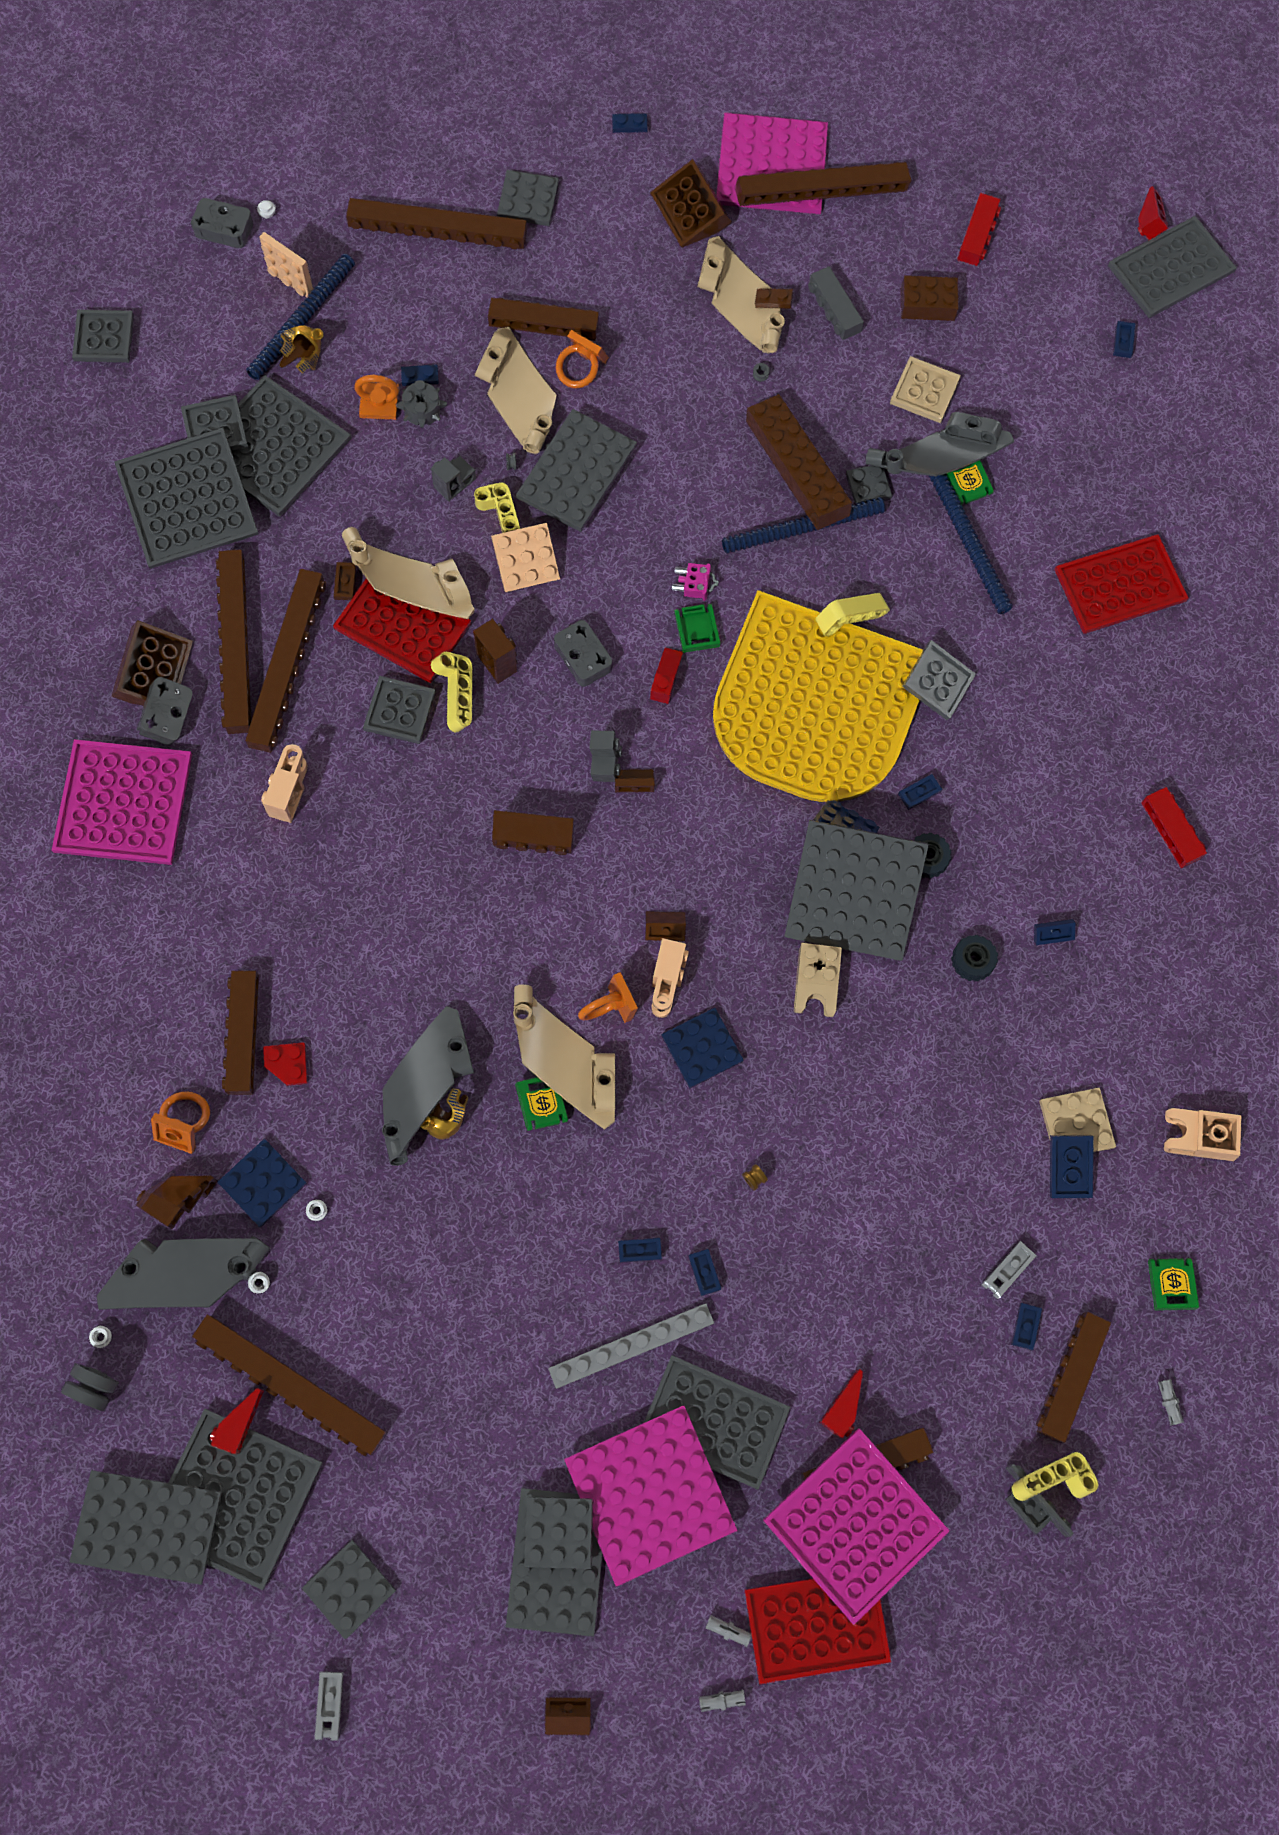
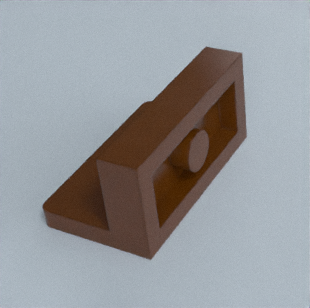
[615,769,655,793]
[645,911,686,941]
[545,1697,591,1735]

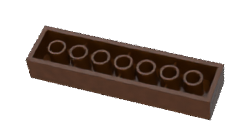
[746,394,852,530]

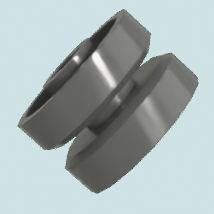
[60,1363,119,1411]

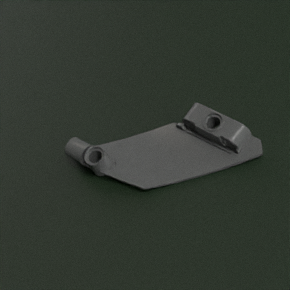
[866,412,1014,476]
[382,1006,474,1166]
[97,1236,271,1310]

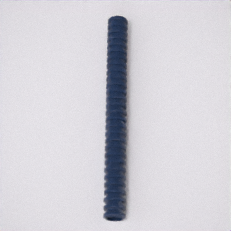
[246,253,355,380]
[929,474,1013,614]
[722,497,885,554]

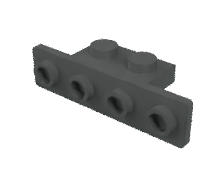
[1005,1464,1074,1537]

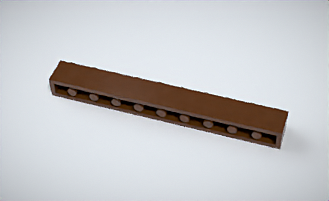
[735,162,911,206]
[346,198,527,249]
[216,549,251,734]
[245,569,326,753]
[192,1314,388,1457]

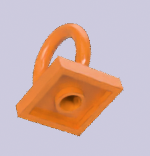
[556,330,609,388]
[354,375,399,420]
[578,972,638,1023]
[151,1091,210,1154]

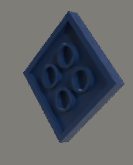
[813,800,880,833]
[661,1008,744,1089]
[218,1138,307,1228]

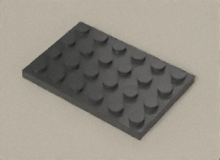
[1108,216,1237,318]
[516,409,637,532]
[644,1355,790,1490]
[69,1470,222,1585]
[506,1488,602,1637]

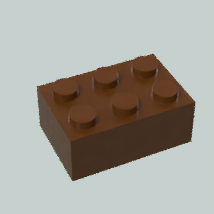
[901,275,958,321]
[473,619,518,684]

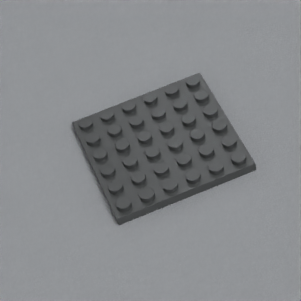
[232,376,352,517]
[114,428,259,569]
[784,820,929,961]
[169,1409,323,1590]

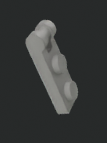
[981,1241,1036,1299]
[315,1671,343,1741]

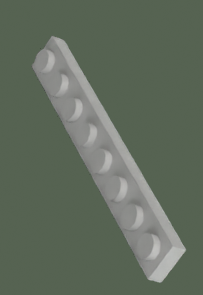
[548,1303,714,1389]

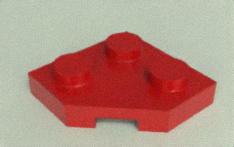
[263,1042,308,1086]

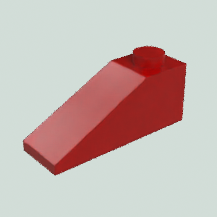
[1138,186,1168,240]
[650,647,683,704]
[819,1369,863,1439]
[210,1388,264,1454]

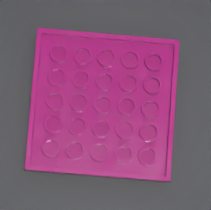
[717,113,828,214]
[52,739,192,865]
[564,1405,737,1587]
[763,1428,949,1625]

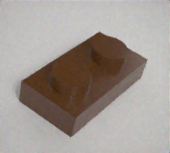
[755,289,793,309]
[334,562,356,600]

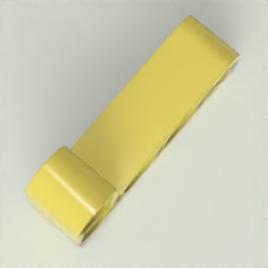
[474,483,520,533]
[815,593,890,636]
[431,652,472,732]
[1012,1452,1098,1501]

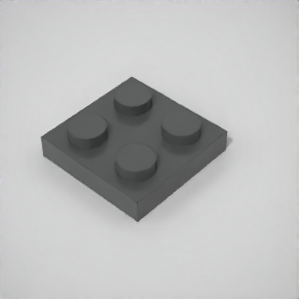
[846,466,892,504]

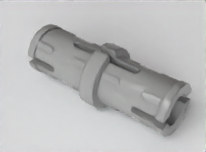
[1158,1379,1184,1425]
[705,1615,752,1647]
[699,1690,746,1712]

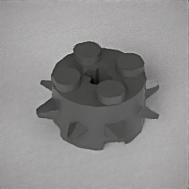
[396,380,447,428]

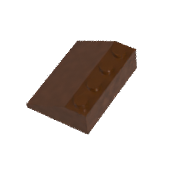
[650,159,732,248]
[111,620,193,706]

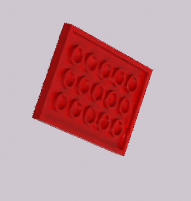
[1054,534,1189,634]
[333,578,471,683]
[744,1578,891,1684]

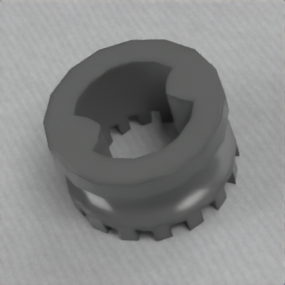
[753,363,769,382]
[506,453,516,470]

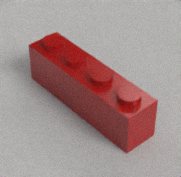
[957,193,1001,266]
[1141,787,1207,869]

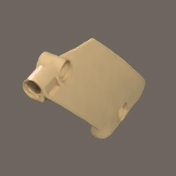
[697,236,785,353]
[475,327,557,454]
[342,527,475,619]
[513,985,615,1130]

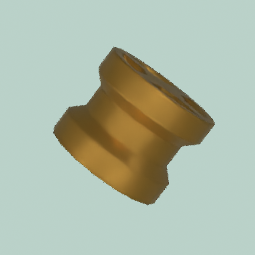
[742,1164,768,1191]

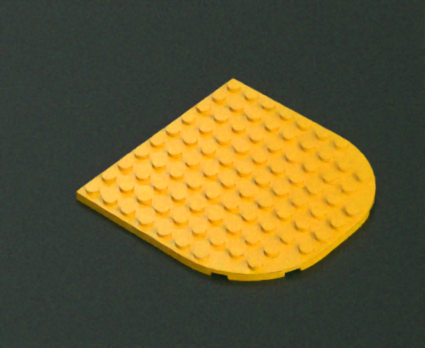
[713,590,923,802]

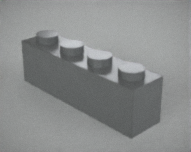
[808,266,864,340]

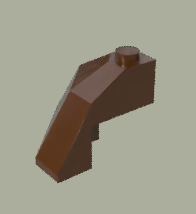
[136,1175,218,1229]

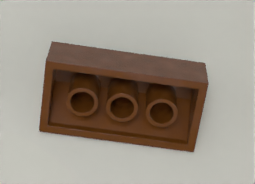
[492,810,574,855]

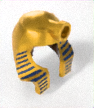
[279,325,323,373]
[421,1088,468,1139]

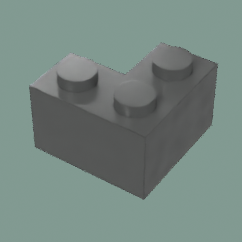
[431,456,476,502]
[589,730,622,782]

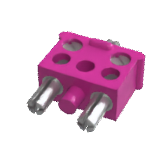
[672,563,718,600]

